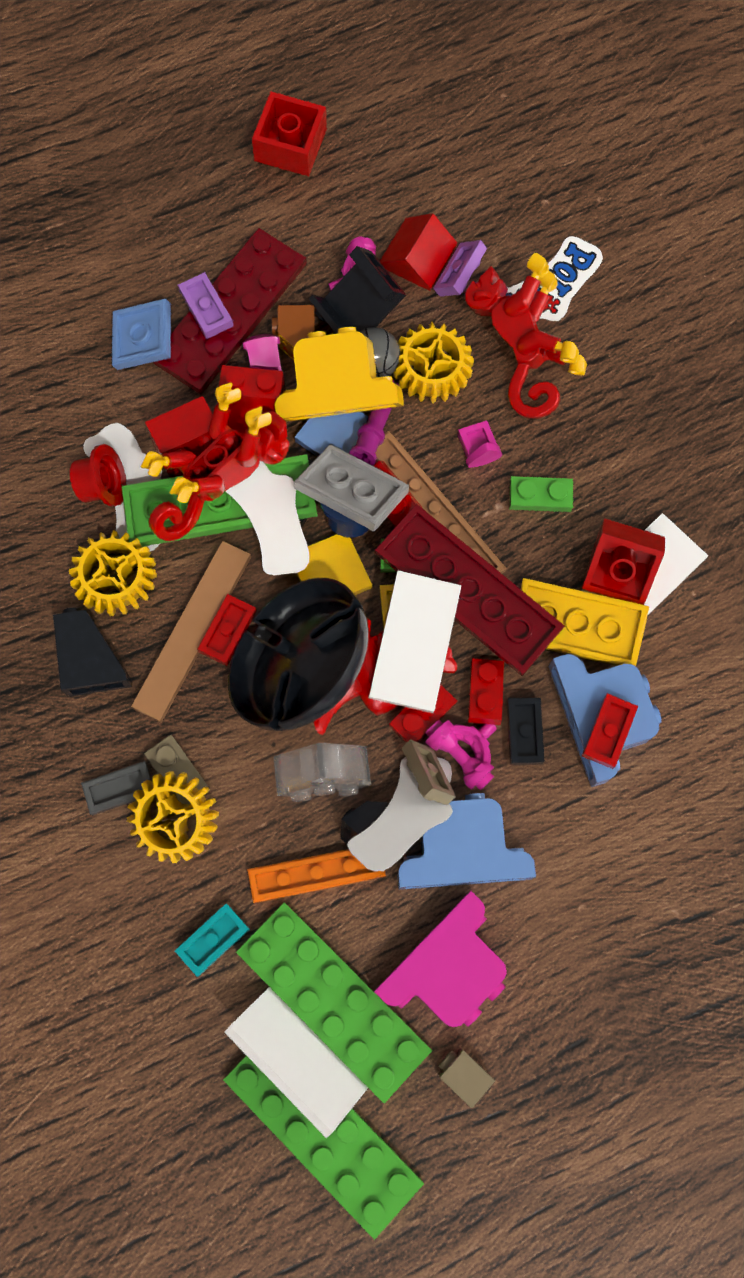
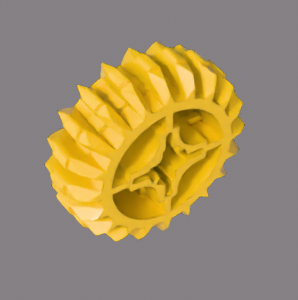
[394,322,474,404]
[69,530,157,616]
[127,771,219,863]

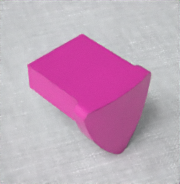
[243,334,282,371]
[458,420,502,468]

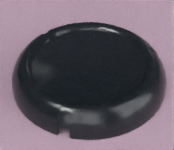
[228,578,369,731]

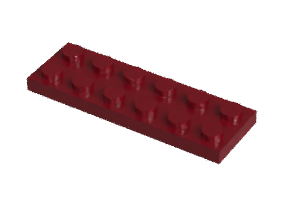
[153,228,307,395]
[375,504,565,676]

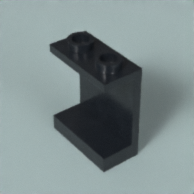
[309,246,406,334]

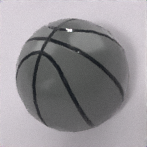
[359,327,400,377]

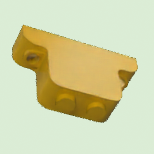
[275,327,404,422]

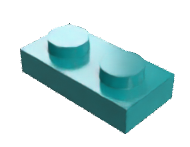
[175,903,250,977]

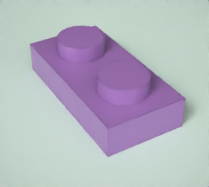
[433,240,487,296]
[178,272,233,339]

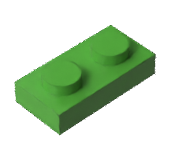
[509,476,573,512]

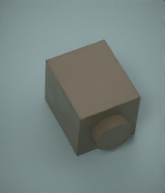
[438,1049,495,1108]

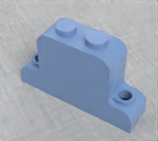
[548,654,661,787]
[397,793,536,890]

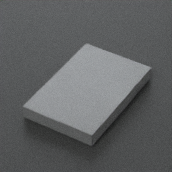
[294,444,409,531]

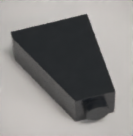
[53,607,132,697]

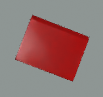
[380,213,457,291]

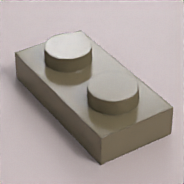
[144,735,210,804]
[402,739,456,805]

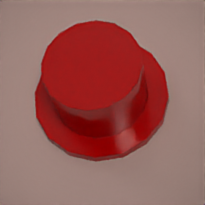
[70,444,127,507]

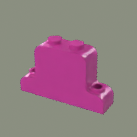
[374,891,507,1027]

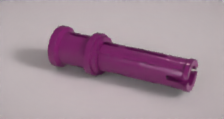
[349,381,400,465]

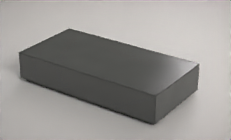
[81,761,152,816]

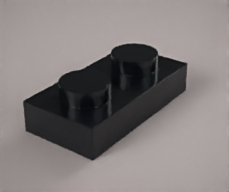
[507,698,545,765]

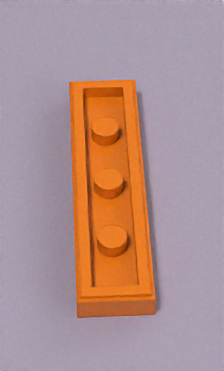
[247,849,386,904]

